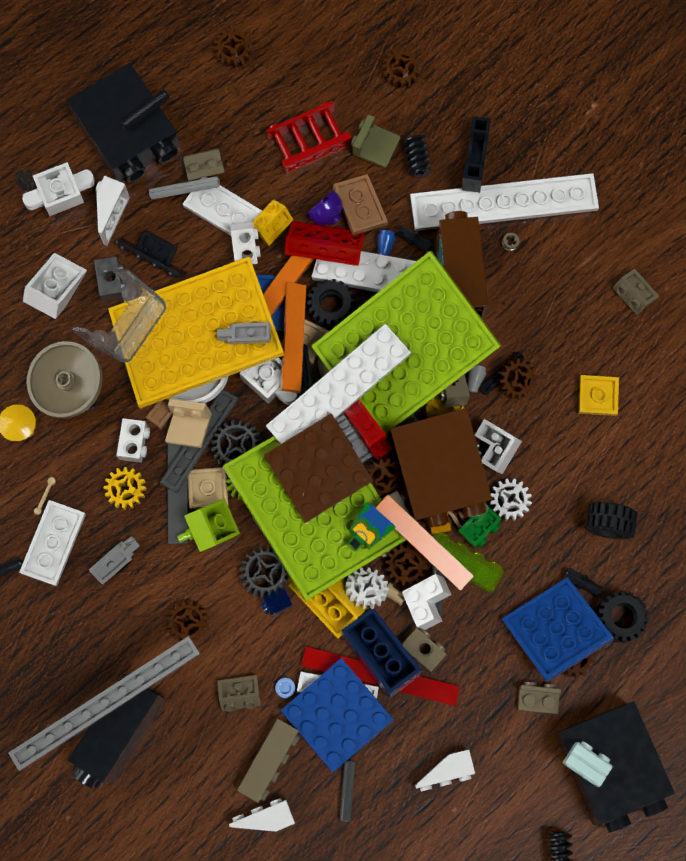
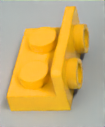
[252,200,293,246]

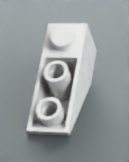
[414,750,475,791]
[229,798,295,832]

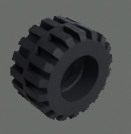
[308,279,355,330]
[585,502,638,540]
[596,591,649,643]

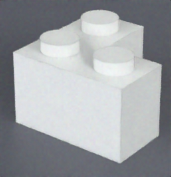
[475,419,522,474]
[402,574,451,630]

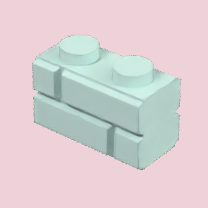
[563,741,613,787]

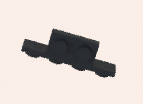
[116,230,187,278]

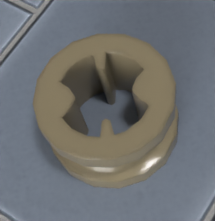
[502,233,519,251]

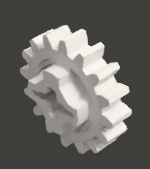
[489,478,532,521]
[345,568,389,609]

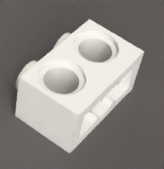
[230,222,261,264]
[116,418,150,463]

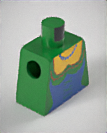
[347,502,396,552]

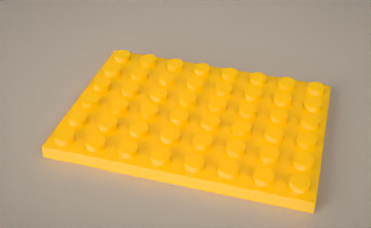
[108,257,285,409]

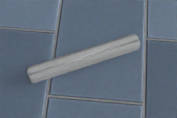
[149,176,220,199]

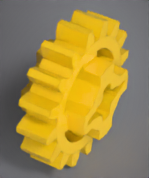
[103,467,147,510]

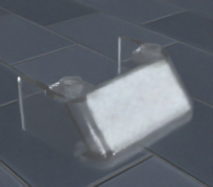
[72,269,166,362]

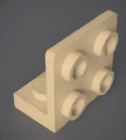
[165,399,212,448]

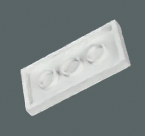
[183,177,262,238]
[19,500,86,587]

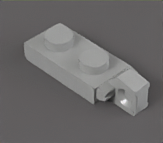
[217,322,271,344]
[89,536,140,584]

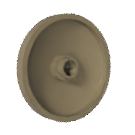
[27,341,103,419]

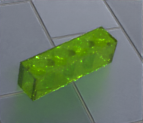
[433,532,505,594]

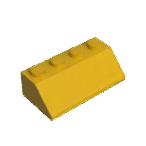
[287,577,370,639]

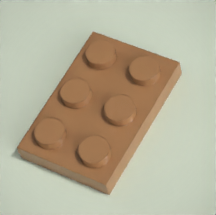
[333,174,388,235]

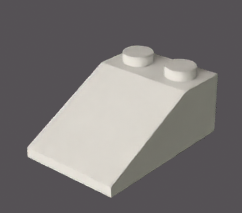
[96,176,130,246]
[23,253,87,319]

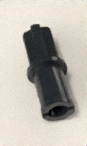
[396,225,433,252]
[564,568,602,597]

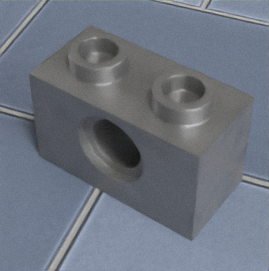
[94,257,127,302]

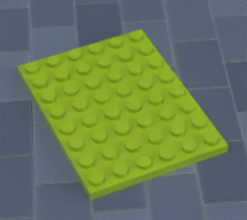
[312,251,502,434]
[223,436,406,602]

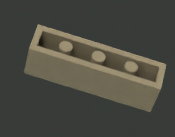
[237,719,300,803]

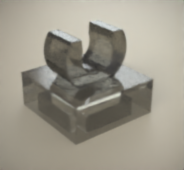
[16,169,36,192]

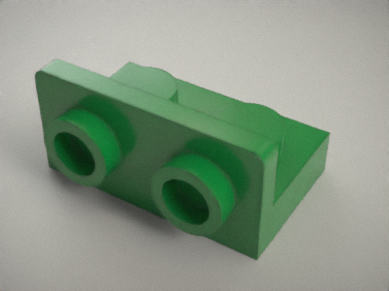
[458,505,502,549]

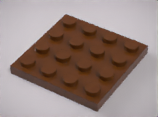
[264,413,373,523]

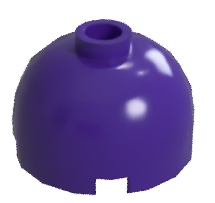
[306,190,343,226]

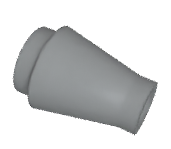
[467,365,487,393]

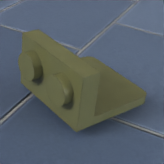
[351,115,400,168]

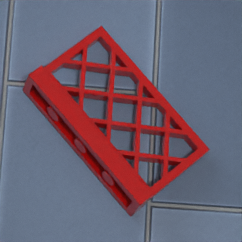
[285,221,365,266]

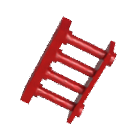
[266,101,352,174]
[344,399,393,460]

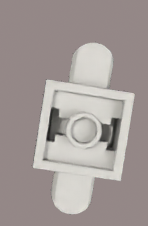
[22,162,95,216]
[240,358,298,405]

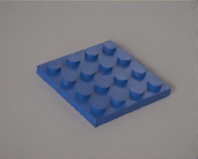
[502,577,614,682]
[281,658,394,772]

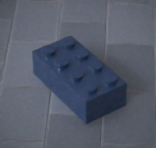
[341,609,422,699]

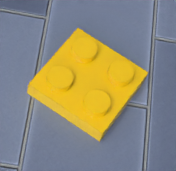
[579,375,619,416]

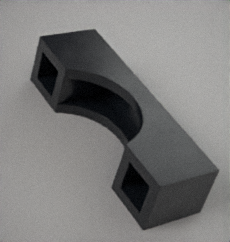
[462,116,491,193]

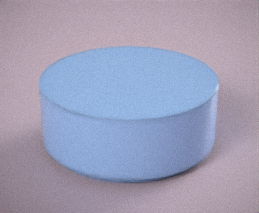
[275,678,295,698]

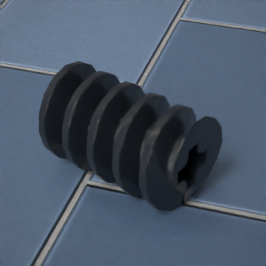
[404,135,432,177]
[546,832,573,861]

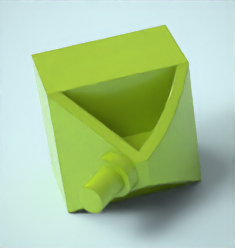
[177,498,240,552]

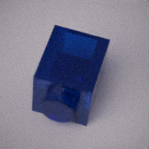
[261,587,293,617]

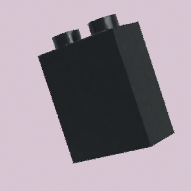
[67,63,180,183]
[67,674,167,789]
[554,701,675,833]

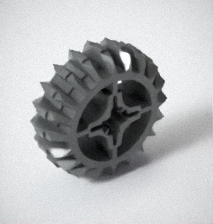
[211,420,263,465]
[239,546,290,599]

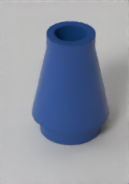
[378,230,396,256]

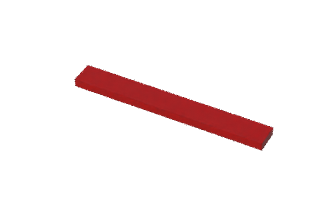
[301,647,460,706]

